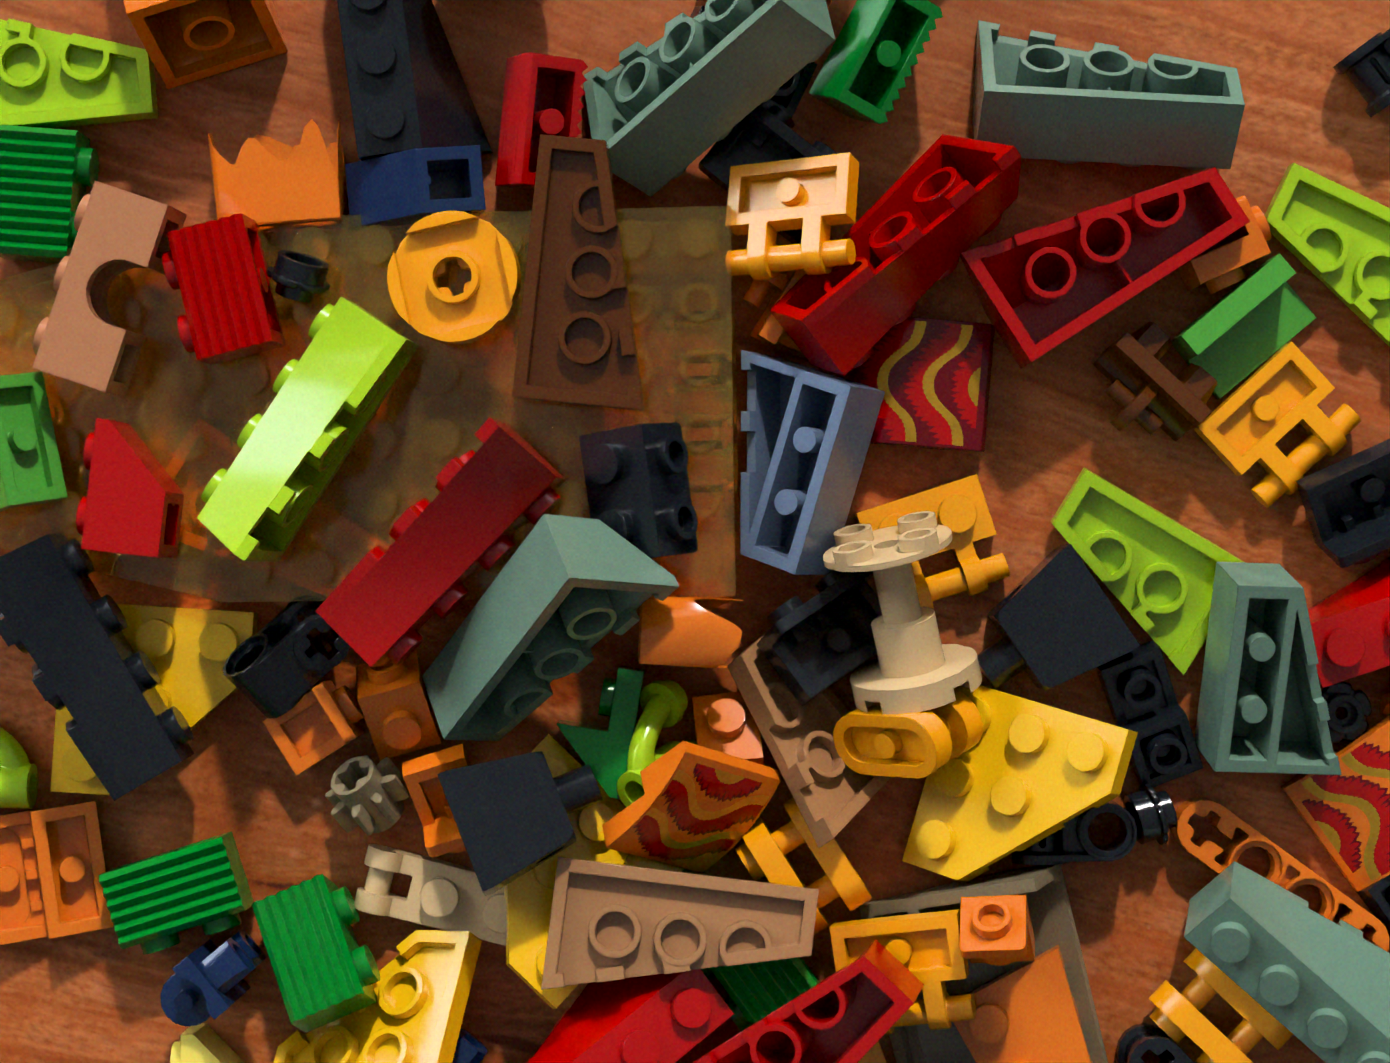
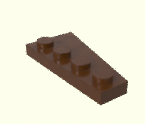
[512,134,645,412]

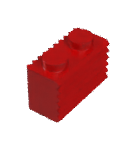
[495,52,588,191]
[162,213,286,365]

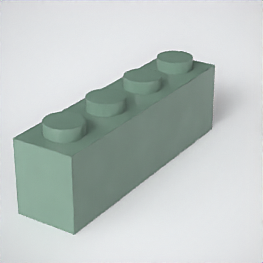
[583,0,836,197]
[972,20,1245,171]
[422,514,679,741]
[1184,861,1390,1063]

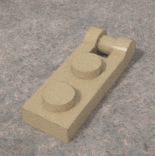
[354,844,507,946]

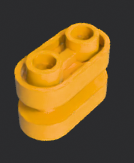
[833,690,983,779]
[735,797,872,935]
[1148,948,1293,1063]

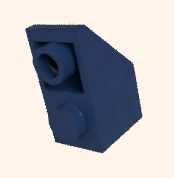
[344,145,486,230]

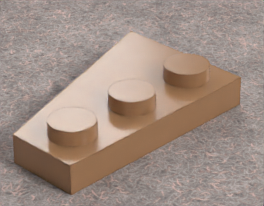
[728,628,891,848]

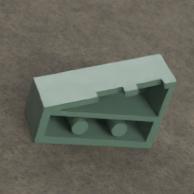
[1194,561,1341,775]

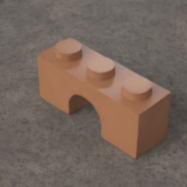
[32,181,187,397]

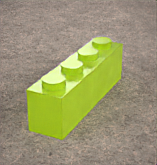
[197,296,419,562]

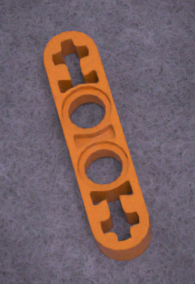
[1171,798,1390,952]

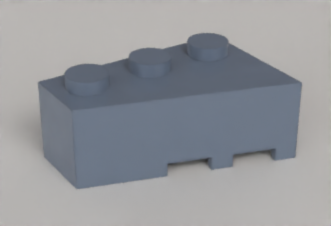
[740,350,885,575]

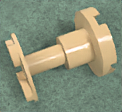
[823,511,982,715]

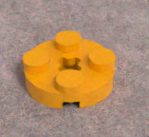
[387,211,521,344]

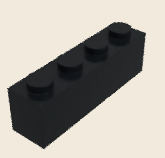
[337,0,493,160]
[0,533,194,801]

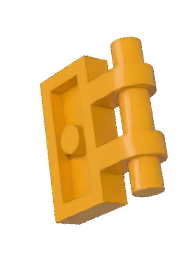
[725,152,859,281]
[1193,341,1361,508]
[855,474,1010,609]
[829,909,976,1035]

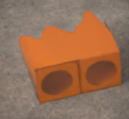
[208,119,349,233]
[638,595,744,668]

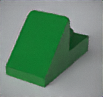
[557,665,645,799]

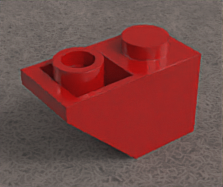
[76,418,184,558]

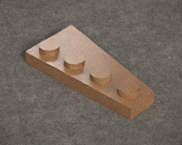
[541,857,819,990]

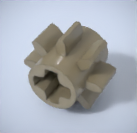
[325,755,410,836]

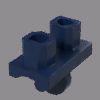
[160,928,267,1027]

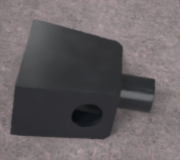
[977,544,1140,690]
[437,751,603,896]

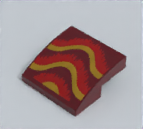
[853,317,995,452]

